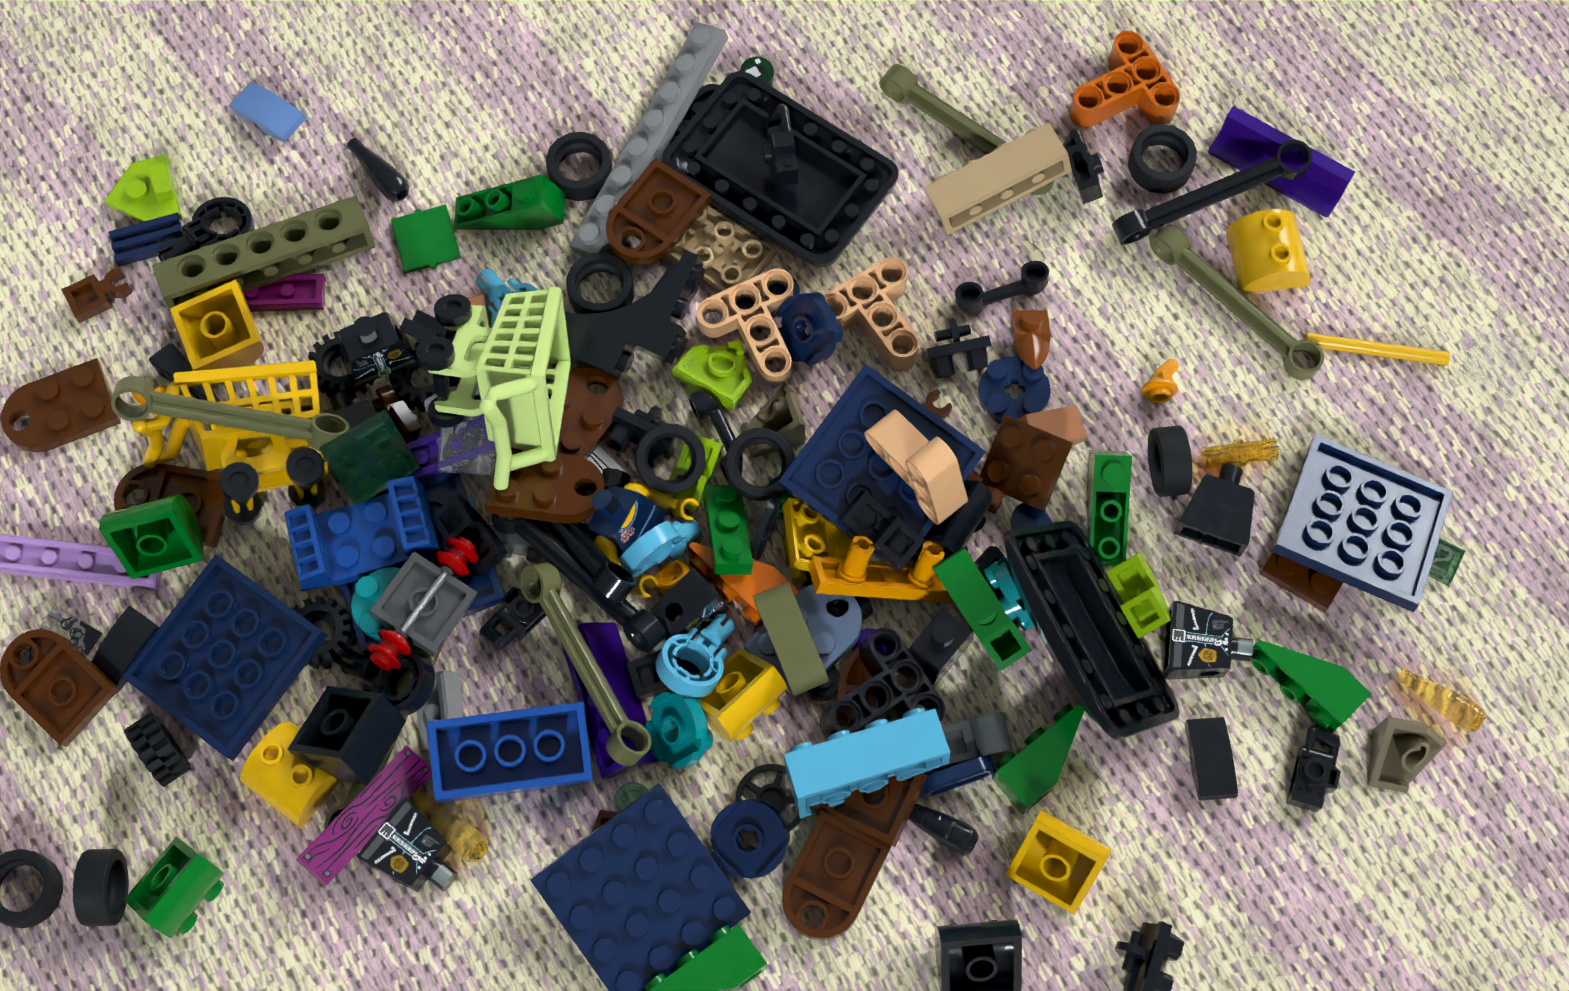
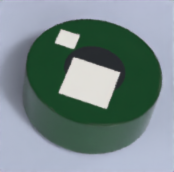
[740,57,774,86]

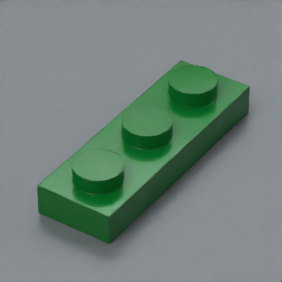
[703,485,753,575]

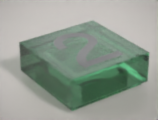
[1428,538,1465,586]

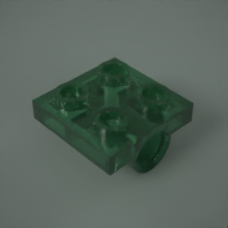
[319,409,420,506]

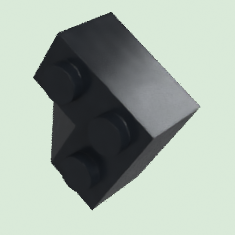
[287,686,407,785]

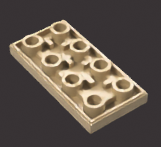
[633,205,777,293]

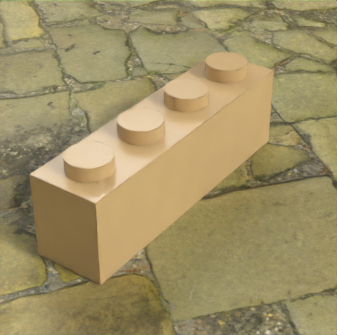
[924,123,1072,235]

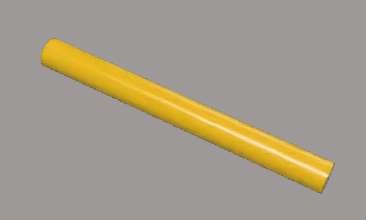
[1304,332,1450,366]

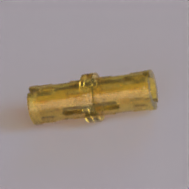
[1201,438,1279,470]

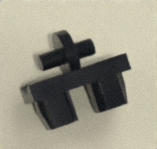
[921,317,992,379]
[608,406,675,469]
[1115,921,1184,991]

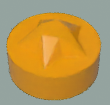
[655,560,691,595]

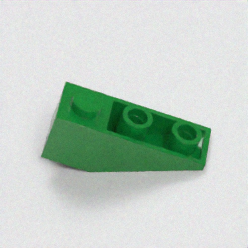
[454,174,565,230]
[1087,450,1132,566]
[932,547,1032,671]
[1251,640,1372,732]
[993,703,1084,815]
[643,924,767,991]

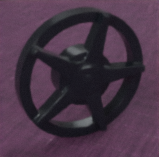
[751,493,784,561]
[735,764,803,834]

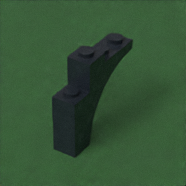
[565,250,705,380]

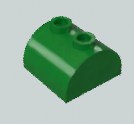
[99,494,204,579]
[124,836,224,939]

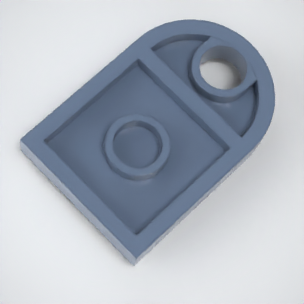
[743,584,862,701]

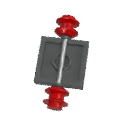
[368,537,479,671]

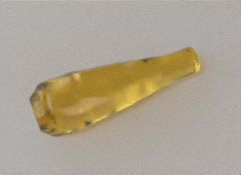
[1396,667,1487,732]
[410,789,489,862]

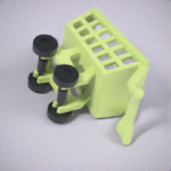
[416,287,571,490]

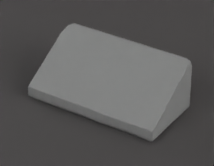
[417,670,463,753]

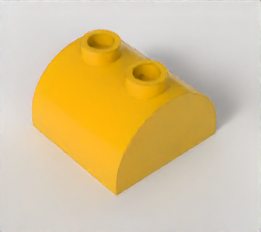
[1226,209,1311,294]
[170,279,264,371]
[699,648,787,742]
[240,721,341,829]
[1005,809,1111,915]

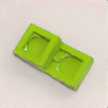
[669,435,724,512]
[1106,553,1172,639]

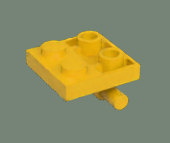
[783,498,852,584]

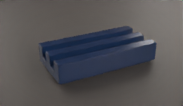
[108,213,183,267]

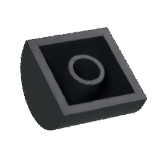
[916,480,993,562]
[935,919,1022,991]

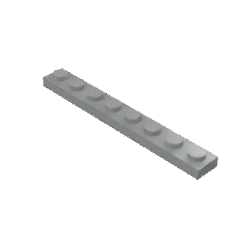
[569,22,729,256]

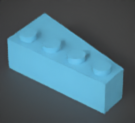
[784,708,950,819]

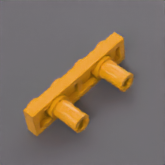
[808,536,955,603]

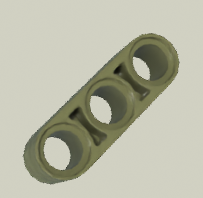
[752,581,829,696]

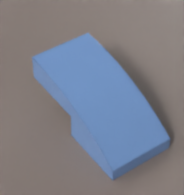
[229,82,307,143]

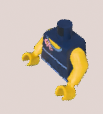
[587,482,699,599]

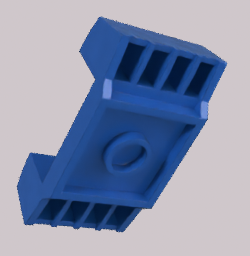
[284,476,441,592]

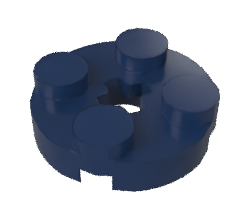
[778,292,843,365]
[978,356,1051,424]
[710,798,790,879]

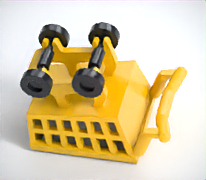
[132,360,328,526]

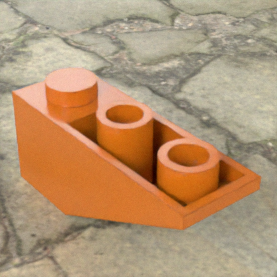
[688,542,799,628]

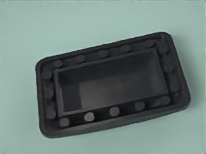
[662,71,899,267]
[1003,520,1180,740]

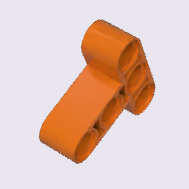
[1069,31,1180,128]

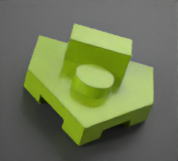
[104,154,182,223]
[672,340,752,411]

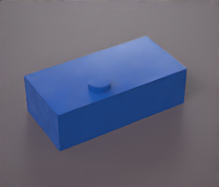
[427,702,593,804]

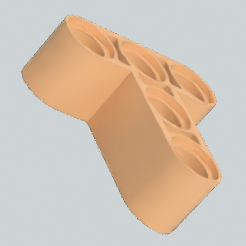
[823,257,919,371]
[696,268,794,385]
[864,409,968,525]

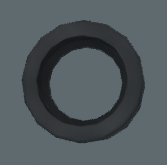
[1128,124,1197,194]
[546,132,612,201]
[566,252,635,314]
[635,424,705,493]
[1148,425,1193,497]
[725,428,795,501]
[0,849,63,929]
[73,849,129,926]

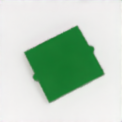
[390,204,461,273]

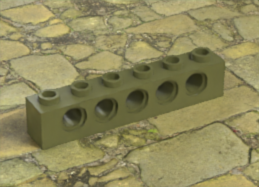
[152,196,376,315]

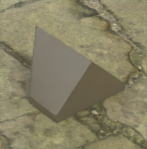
[741,382,805,458]
[1368,717,1447,793]

